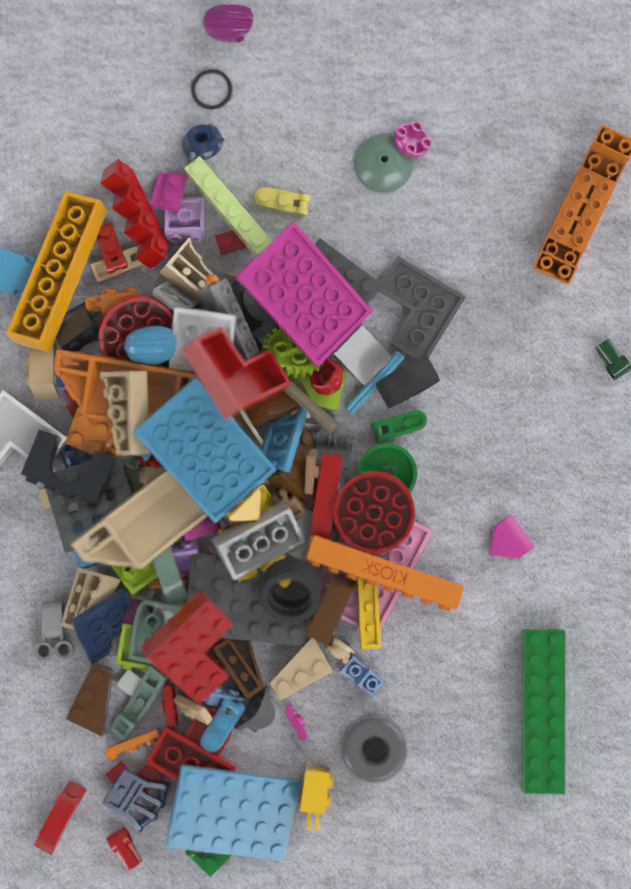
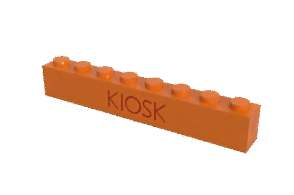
[303,536,464,612]

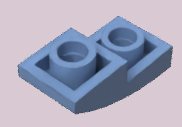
[339,654,385,697]

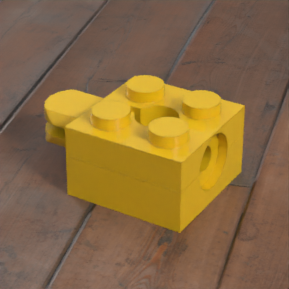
[300,765,334,832]

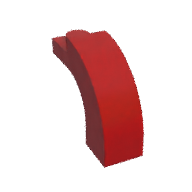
[34,780,87,856]

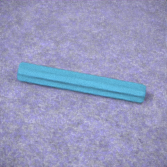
[346,351,404,414]

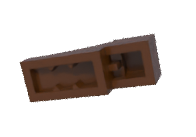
[246,382,310,428]

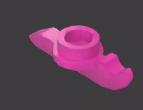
[285,704,307,741]

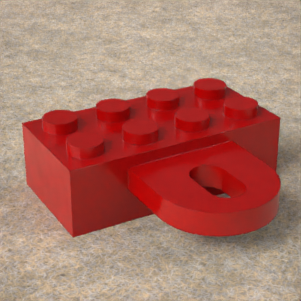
[146,707,238,781]

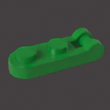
[370,410,427,443]

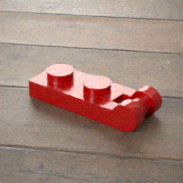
[97,222,128,275]

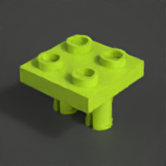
[109,560,159,596]

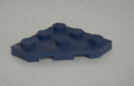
[71,588,132,664]

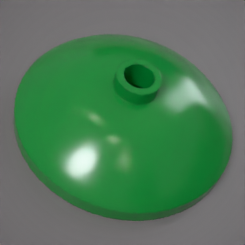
[357,443,418,493]

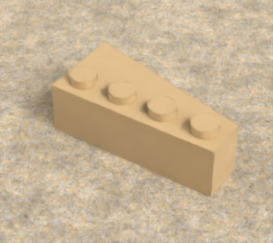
[100,371,149,455]

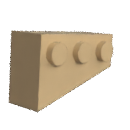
[159,238,213,311]
[60,567,121,630]
[270,638,333,701]

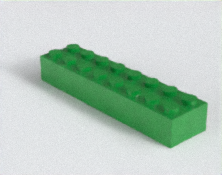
[521,629,566,794]

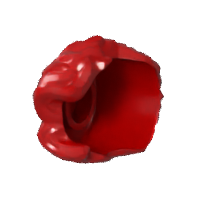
[309,359,343,396]

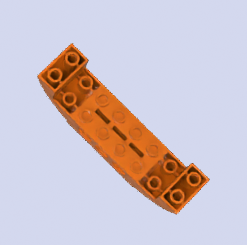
[533,125,631,285]

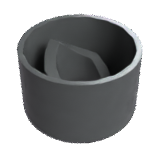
[342,714,407,783]

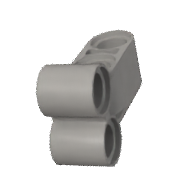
[34,600,75,660]

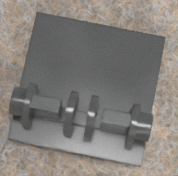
[312,431,353,470]

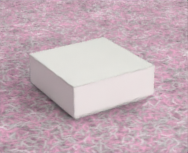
[117,670,142,697]

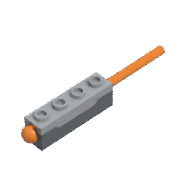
[198,274,275,420]

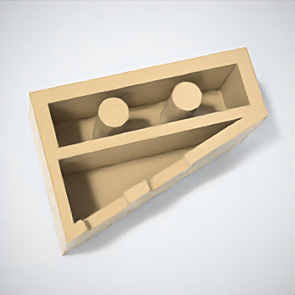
[26,338,60,401]

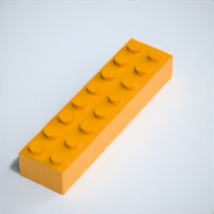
[6,191,108,353]

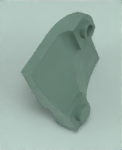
[129,599,182,664]

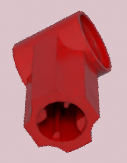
[106,827,143,871]

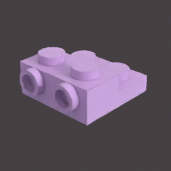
[165,197,206,243]

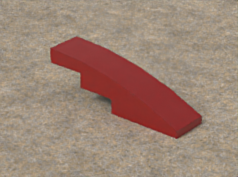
[309,452,343,539]

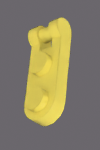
[255,187,311,216]

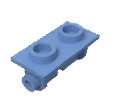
[203,686,245,706]

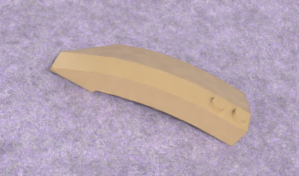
[71,469,208,569]

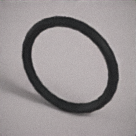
[191,69,232,110]

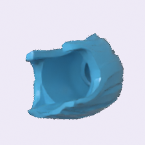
[124,326,177,365]

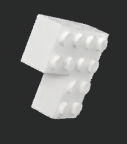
[0,390,67,467]

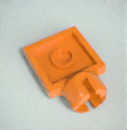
[65,407,121,457]

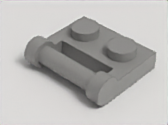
[151,280,200,312]

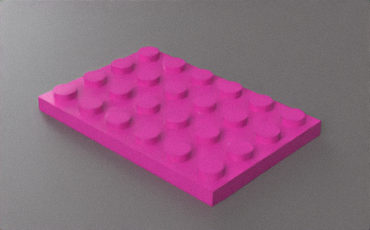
[235,221,373,367]

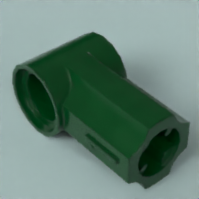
[595,338,631,380]

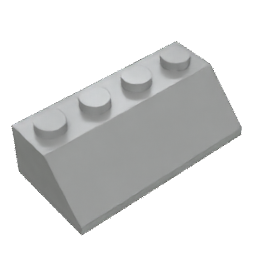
[211,502,305,580]

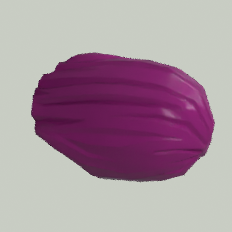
[202,4,254,43]

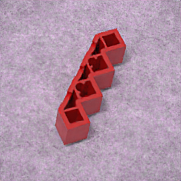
[100,159,169,269]

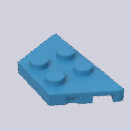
[261,406,307,472]

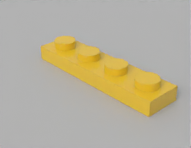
[356,577,381,649]

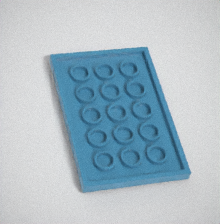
[134,377,277,523]
[165,765,300,861]

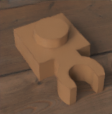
[272,487,307,520]

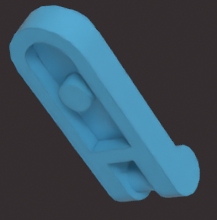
[201,698,245,752]

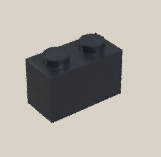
[56,308,98,352]

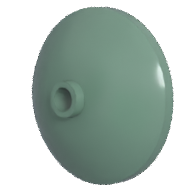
[355,134,414,193]

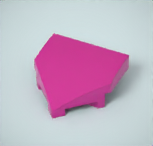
[489,514,535,560]

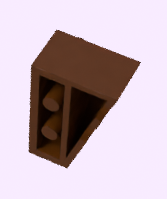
[266,427,313,498]
[305,572,356,645]
[211,639,264,699]
[66,662,114,737]

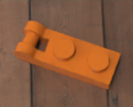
[105,727,161,760]

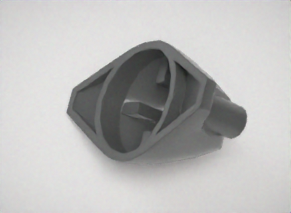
[234,685,275,732]

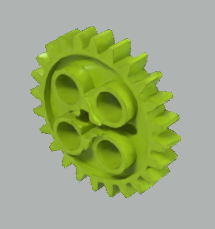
[262,325,324,378]

